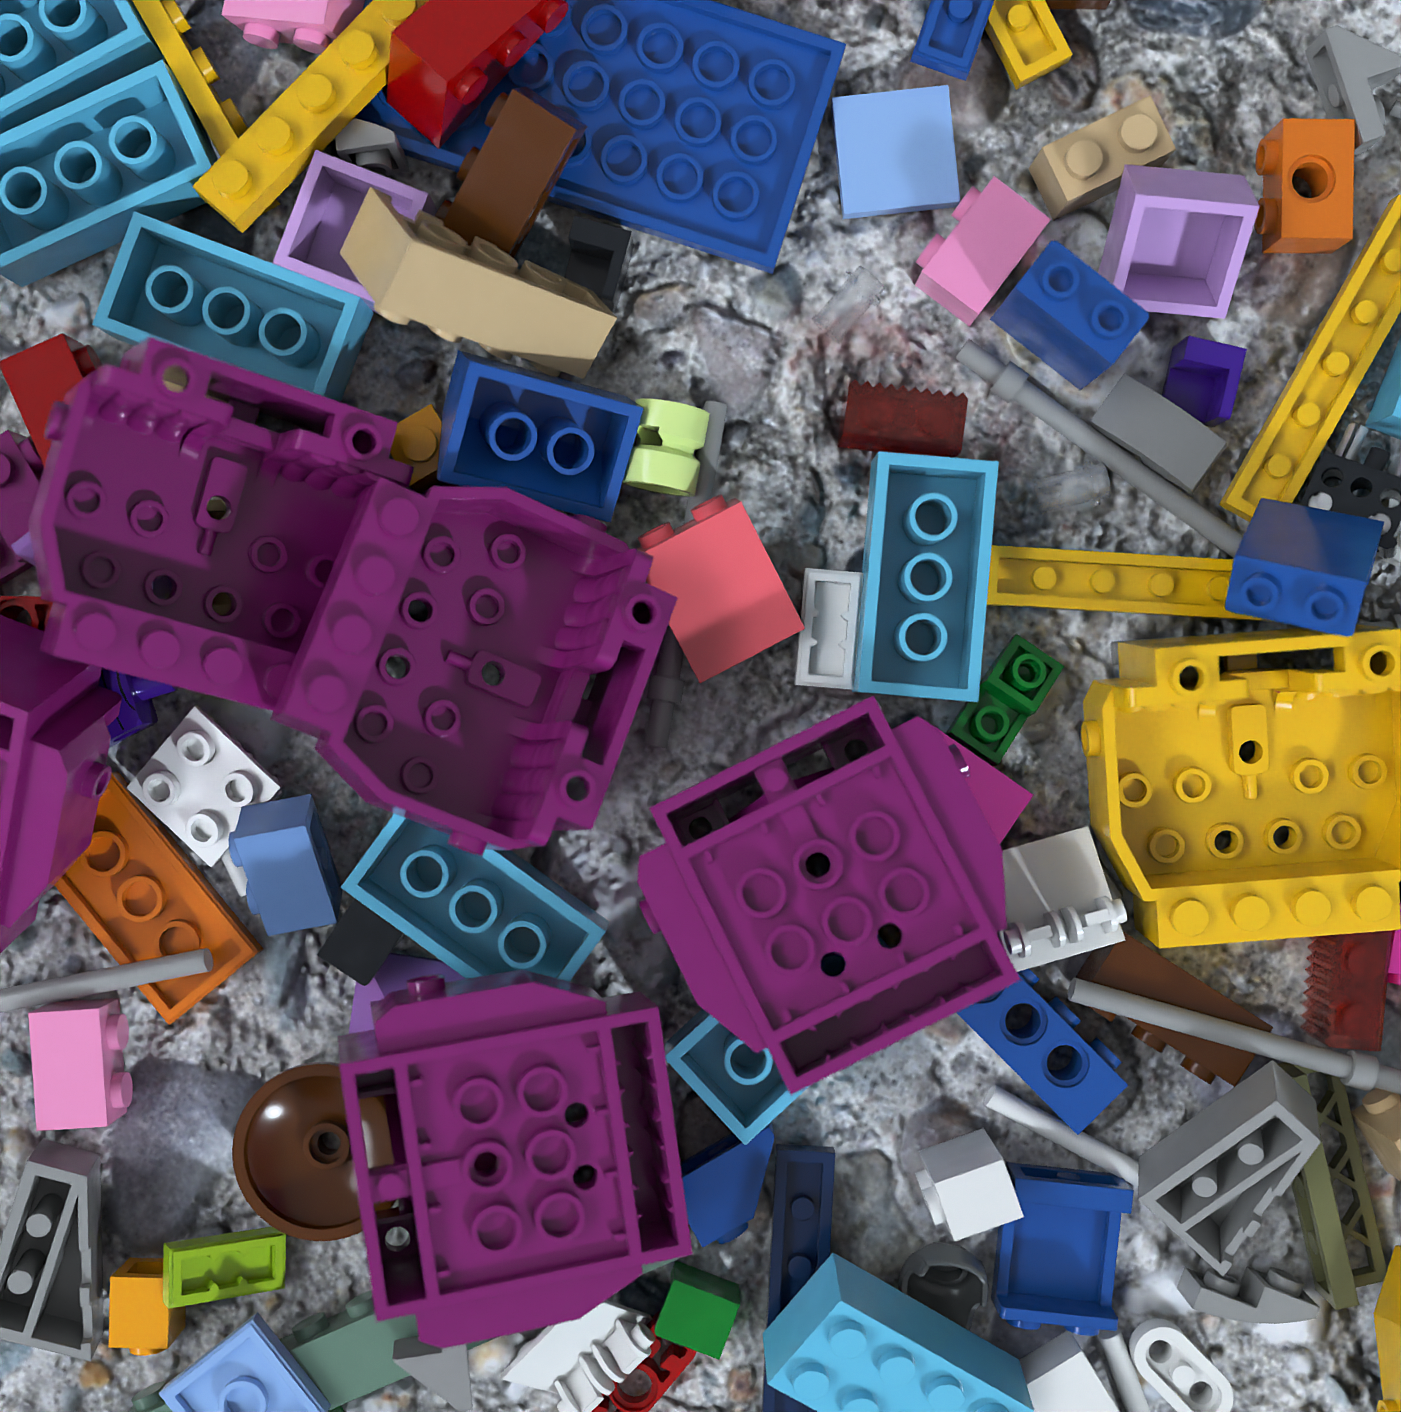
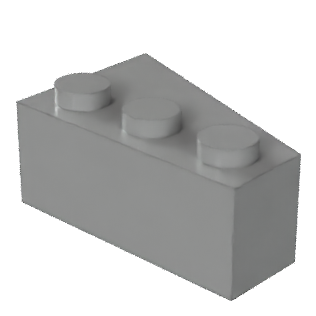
[1138,1060,1321,1277]
[0,1139,104,1361]

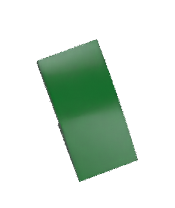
[945,633,1065,767]

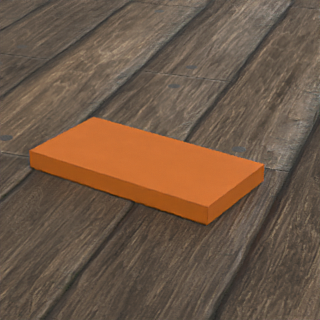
[54,771,264,1025]

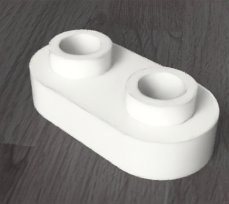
[1129,1318,1234,1412]

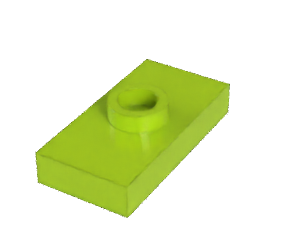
[163,1226,286,1309]

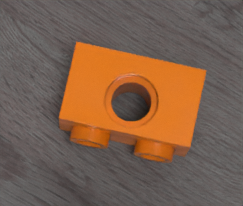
[1255,118,1355,254]

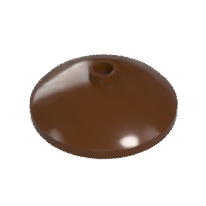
[232,1062,396,1241]

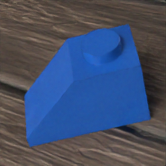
[680,1121,775,1248]

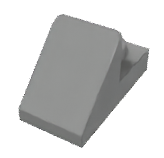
[1305,25,1401,156]
[393,1336,473,1412]

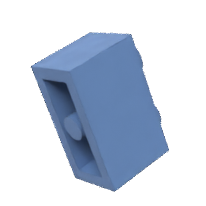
[228,794,343,936]

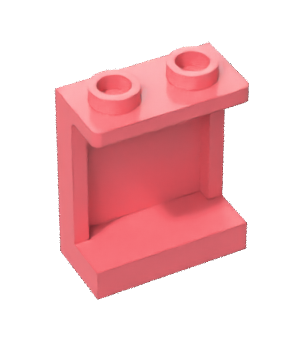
[637,494,805,683]

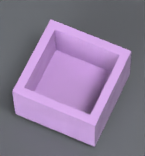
[273,150,438,315]
[1098,164,1259,319]

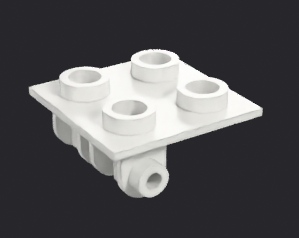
[126,705,284,867]
[998,826,1127,972]
[500,1300,655,1412]

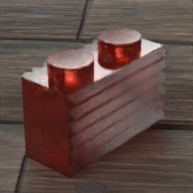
[837,379,968,458]
[1300,931,1392,1052]

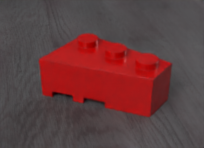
[386,0,569,149]

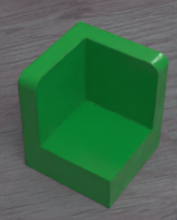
[655,1261,740,1360]

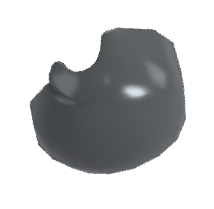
[898,1242,989,1330]

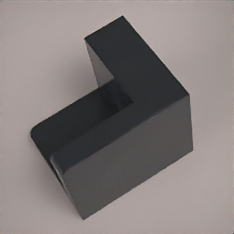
[564,215,634,313]
[317,898,406,986]

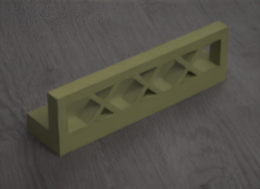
[1278,1062,1387,1310]

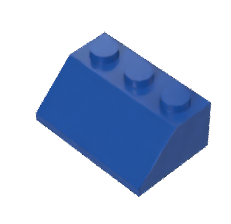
[437,350,644,523]

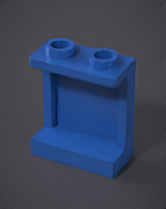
[990,240,1149,390]
[1225,498,1385,637]
[991,1162,1134,1336]

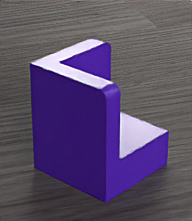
[1162,336,1247,427]

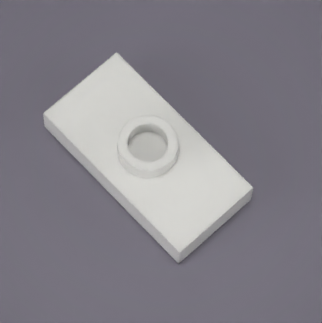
[794,568,864,690]

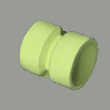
[622,398,710,497]

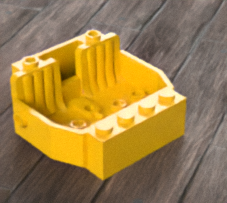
[1081,624,1401,948]

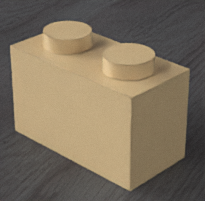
[1029,95,1176,221]

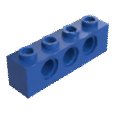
[956,969,1128,1135]

